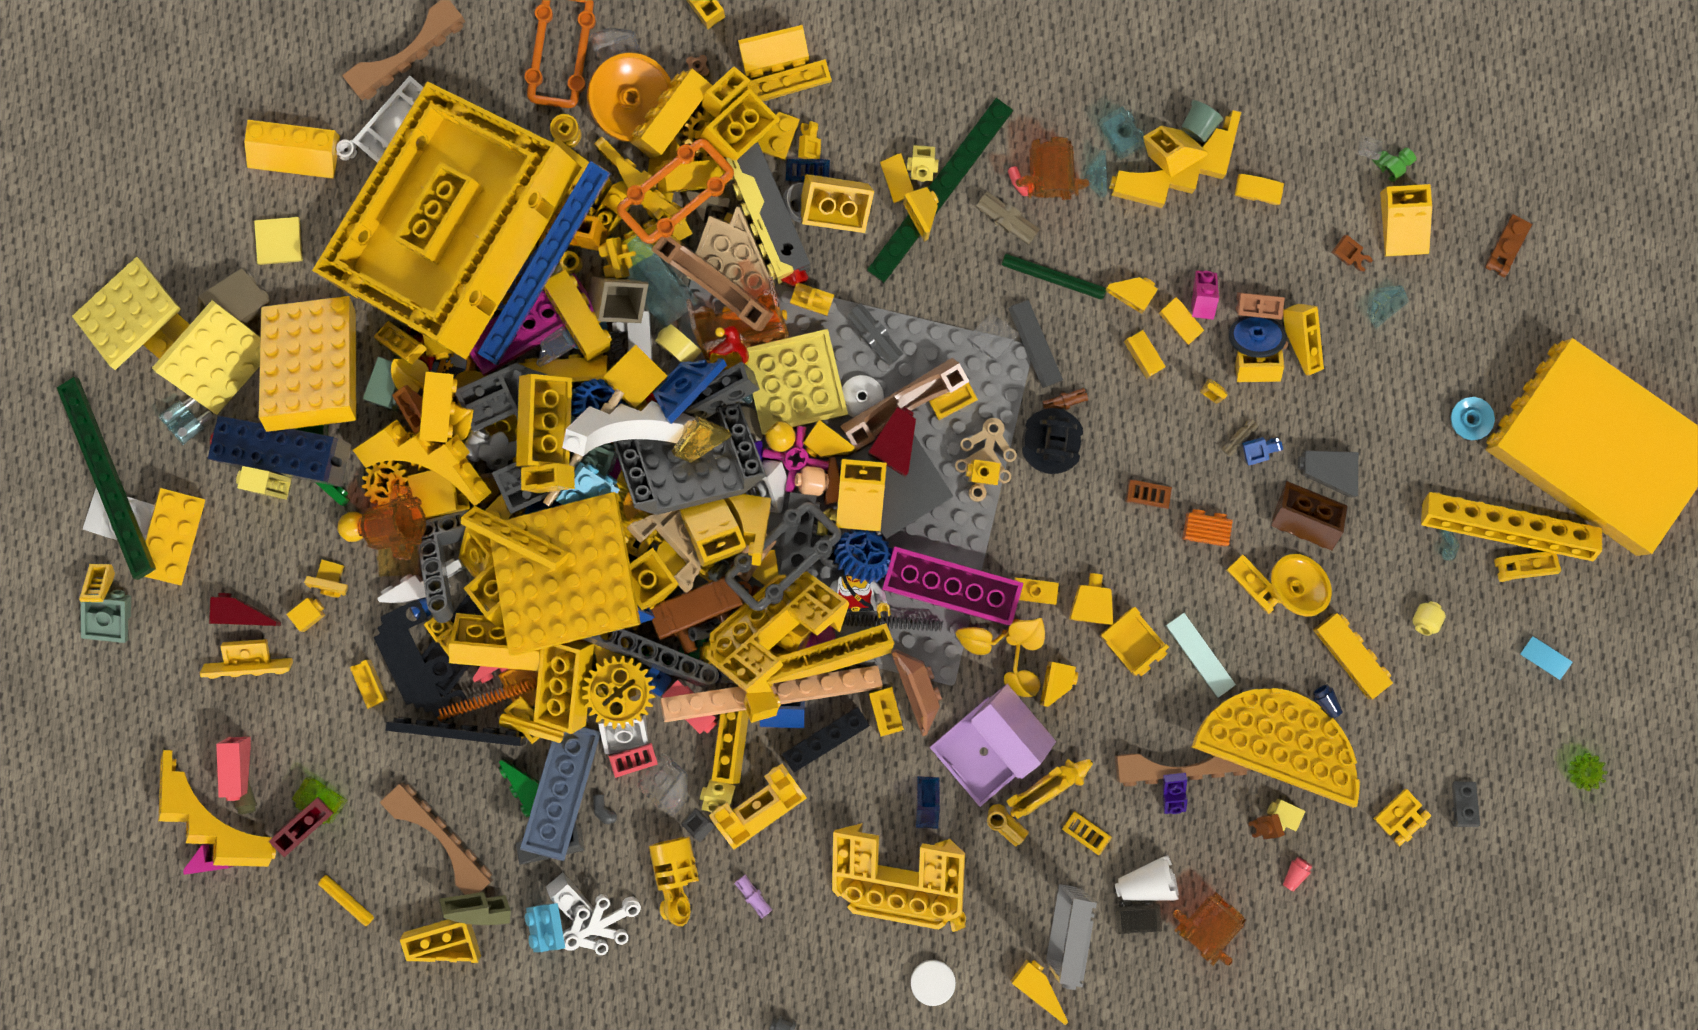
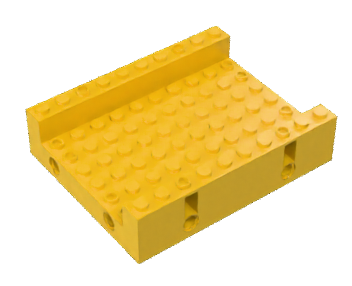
[312,81,582,360]

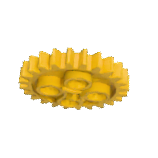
[582,656,656,729]

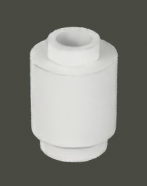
[465,428,491,462]

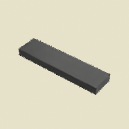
[1008,300,1063,388]

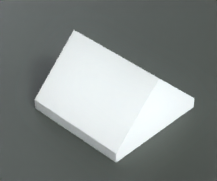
[598,715,649,754]

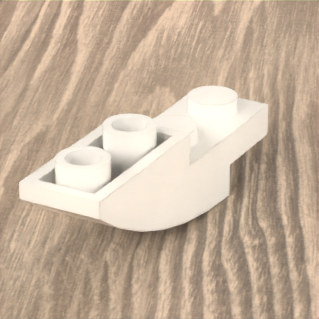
[377,558,466,603]

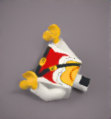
[829,575,891,618]

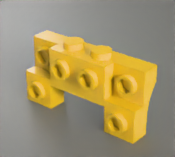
[709,763,807,849]

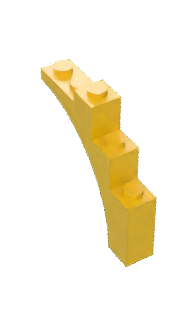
[353,420,492,506]

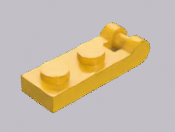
[1494,552,1561,582]
[1226,555,1281,614]

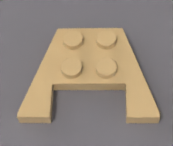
[627,510,701,593]

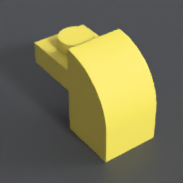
[655,324,702,363]

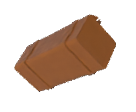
[651,576,745,654]

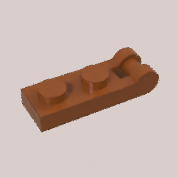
[1484,214,1532,278]

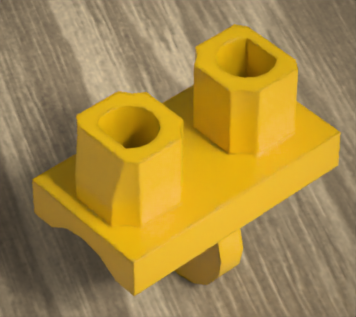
[598,237,637,279]
[790,283,834,316]

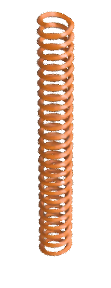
[437,675,538,721]

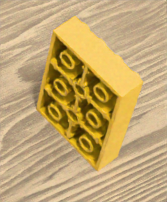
[259,296,356,432]

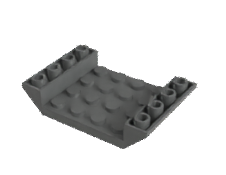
[613,403,766,515]

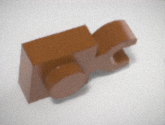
[1331,235,1373,272]
[1248,814,1285,839]

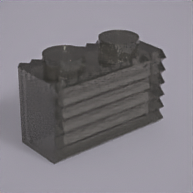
[1113,900,1162,934]

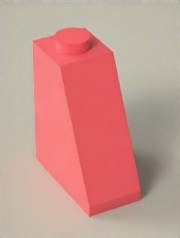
[216,737,251,801]

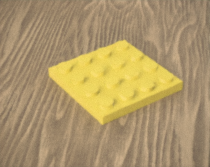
[72,257,181,370]
[152,300,261,415]
[747,329,848,435]

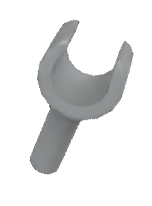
[820,566,839,579]

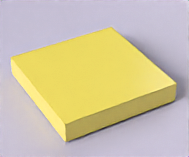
[254,217,303,265]

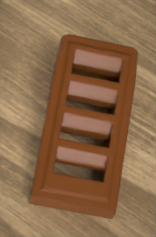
[824,457,840,505]
[1125,479,1172,509]

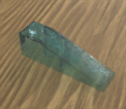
[627,236,698,328]

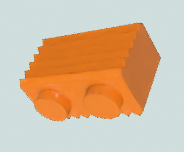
[1182,509,1233,547]

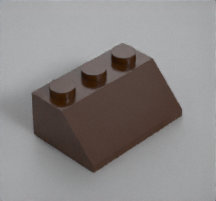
[1271,481,1347,551]

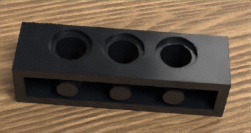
[782,707,870,773]

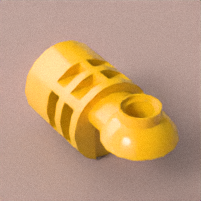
[648,836,699,927]

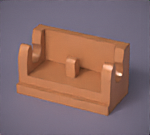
[1236,292,1285,320]

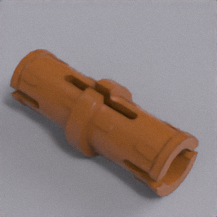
[1042,387,1088,410]

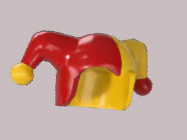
[709,326,749,374]

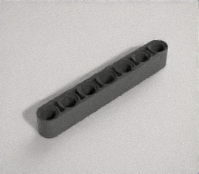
[583,629,719,687]

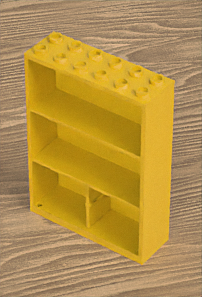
[1485,338,1698,556]

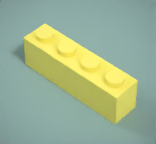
[236,466,292,500]

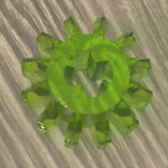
[1567,753,1608,791]

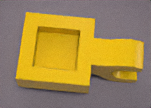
[798,121,821,162]

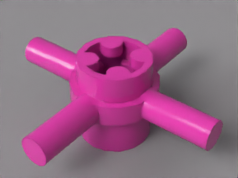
[762,426,829,493]

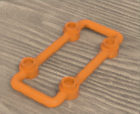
[524,0,596,108]
[617,138,734,244]

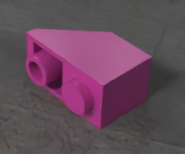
[1191,270,1219,320]

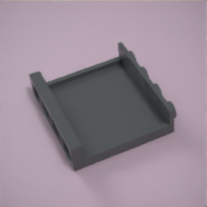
[838,435,953,540]

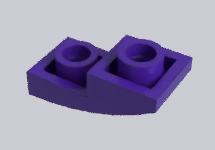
[1163,773,1188,814]

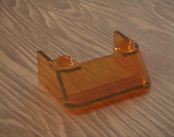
[686,277,789,360]

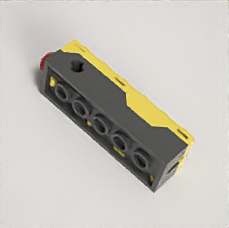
[726,143,810,287]

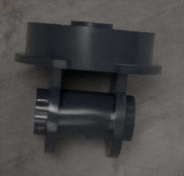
[1022,408,1083,474]

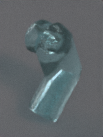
[1440,530,1460,561]

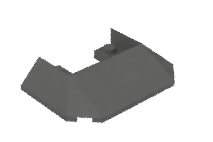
[455,363,584,514]

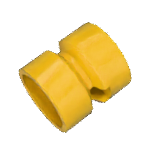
[550,114,582,148]

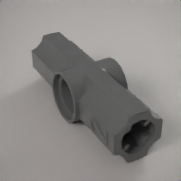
[847,303,903,366]

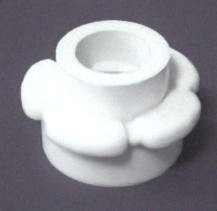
[336,139,357,161]

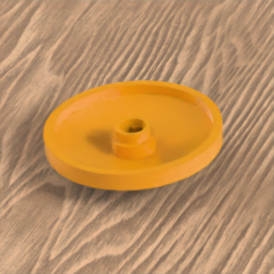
[587,53,672,142]

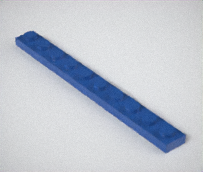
[478,161,611,365]

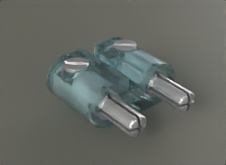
[158,397,213,445]

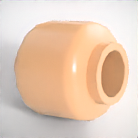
[795,466,829,496]

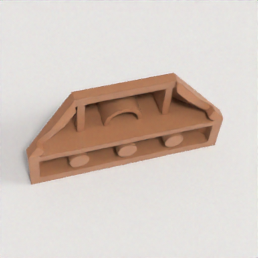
[891,649,942,737]

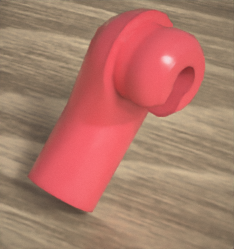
[1007,166,1034,196]

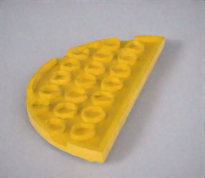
[1192,688,1360,808]

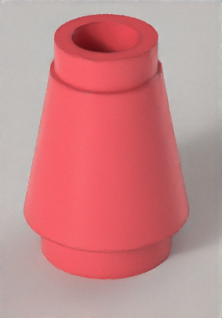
[1283,857,1313,892]

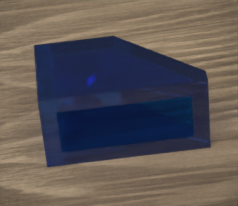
[916,776,940,829]

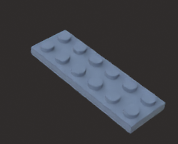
[520,727,600,861]

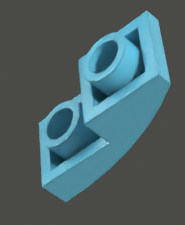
[1520,636,1573,680]

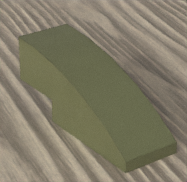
[439,892,511,925]

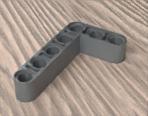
[416,509,470,623]

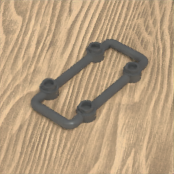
[725,502,841,611]

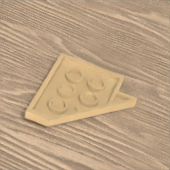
[686,206,777,309]

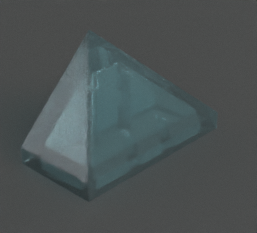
[1080,150,1107,198]
[1367,285,1409,328]

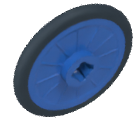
[1228,316,1287,358]

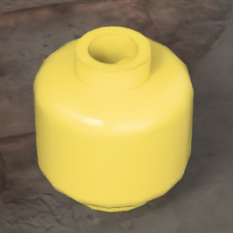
[1412,601,1446,636]

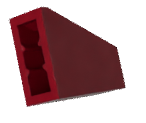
[868,407,916,478]

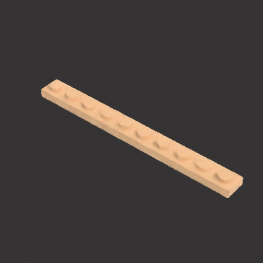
[660,665,883,722]

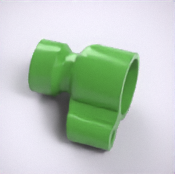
[1372,147,1417,182]

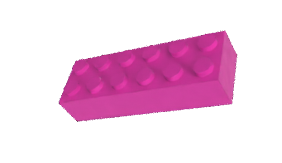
[882,546,1023,626]

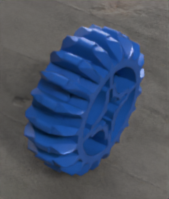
[571,379,627,423]
[834,529,893,584]

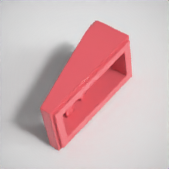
[608,743,658,778]

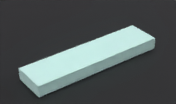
[1166,613,1236,698]

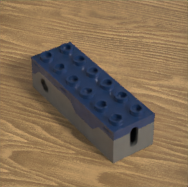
[207,416,351,487]

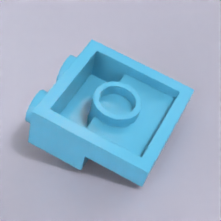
[555,462,620,505]
[525,903,565,952]

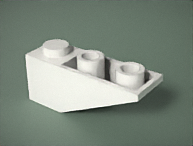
[546,872,609,940]

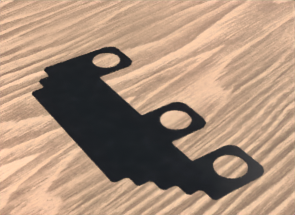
[374,600,470,721]

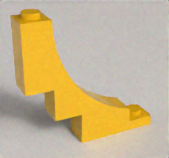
[1109,110,1241,208]
[724,493,771,566]
[158,750,276,867]

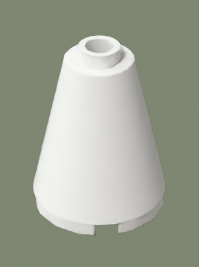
[1115,855,1179,901]

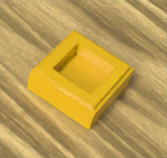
[316,559,344,583]

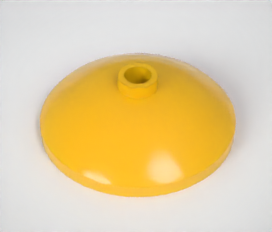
[1271,554,1332,616]

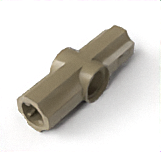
[976,191,1040,246]

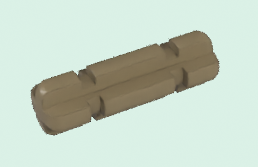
[1222,419,1258,456]

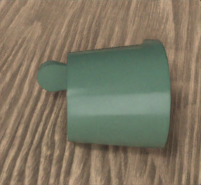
[1181,100,1223,143]

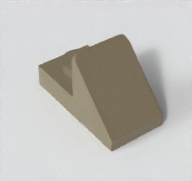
[686,191,731,224]

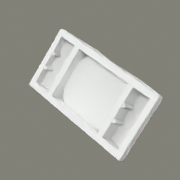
[352,76,423,163]
[83,488,155,540]

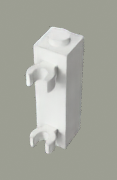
[612,309,653,361]

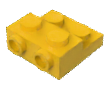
[458,527,493,578]

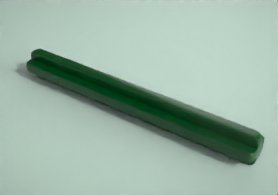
[1002,254,1106,300]

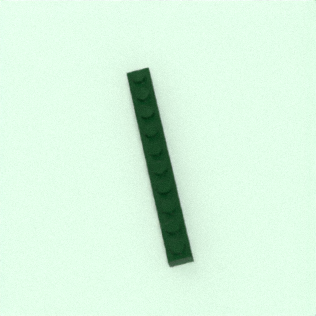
[867,97,1014,283]
[57,377,156,580]

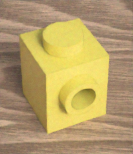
[1267,799,1305,831]

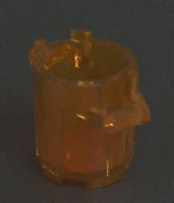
[1016,137,1089,200]
[358,484,426,560]
[1173,892,1247,966]

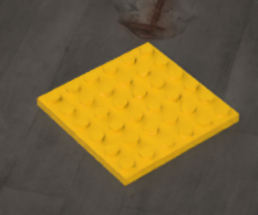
[490,492,641,656]

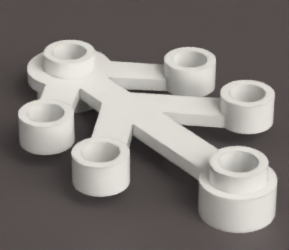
[563,894,641,955]

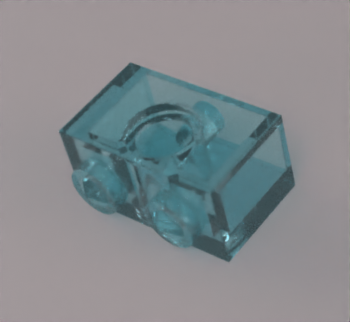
[1098,106,1145,160]

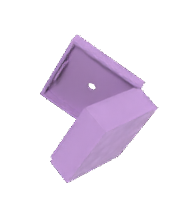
[930,684,1056,807]

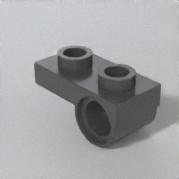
[1452,781,1480,827]

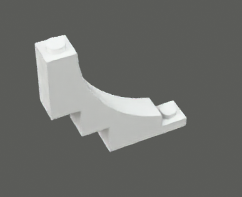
[562,401,712,456]

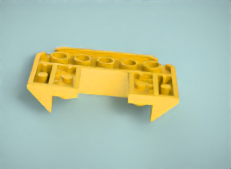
[706,571,849,693]
[832,823,965,930]

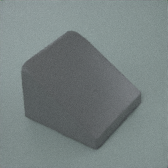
[681,808,715,842]

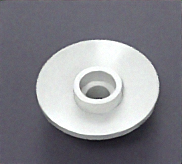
[842,375,884,418]

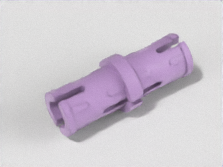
[734,874,772,919]

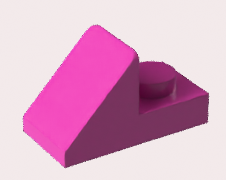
[183,844,233,875]

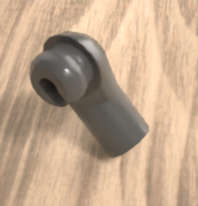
[593,794,617,825]

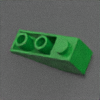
[498,759,540,818]

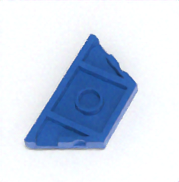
[652,358,727,424]

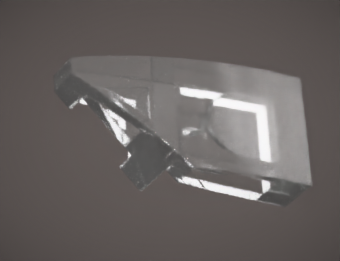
[537,326,577,367]

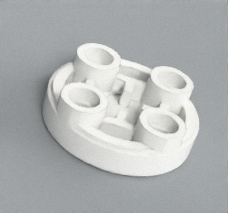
[911,960,956,1006]

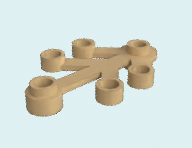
[955,418,1017,502]

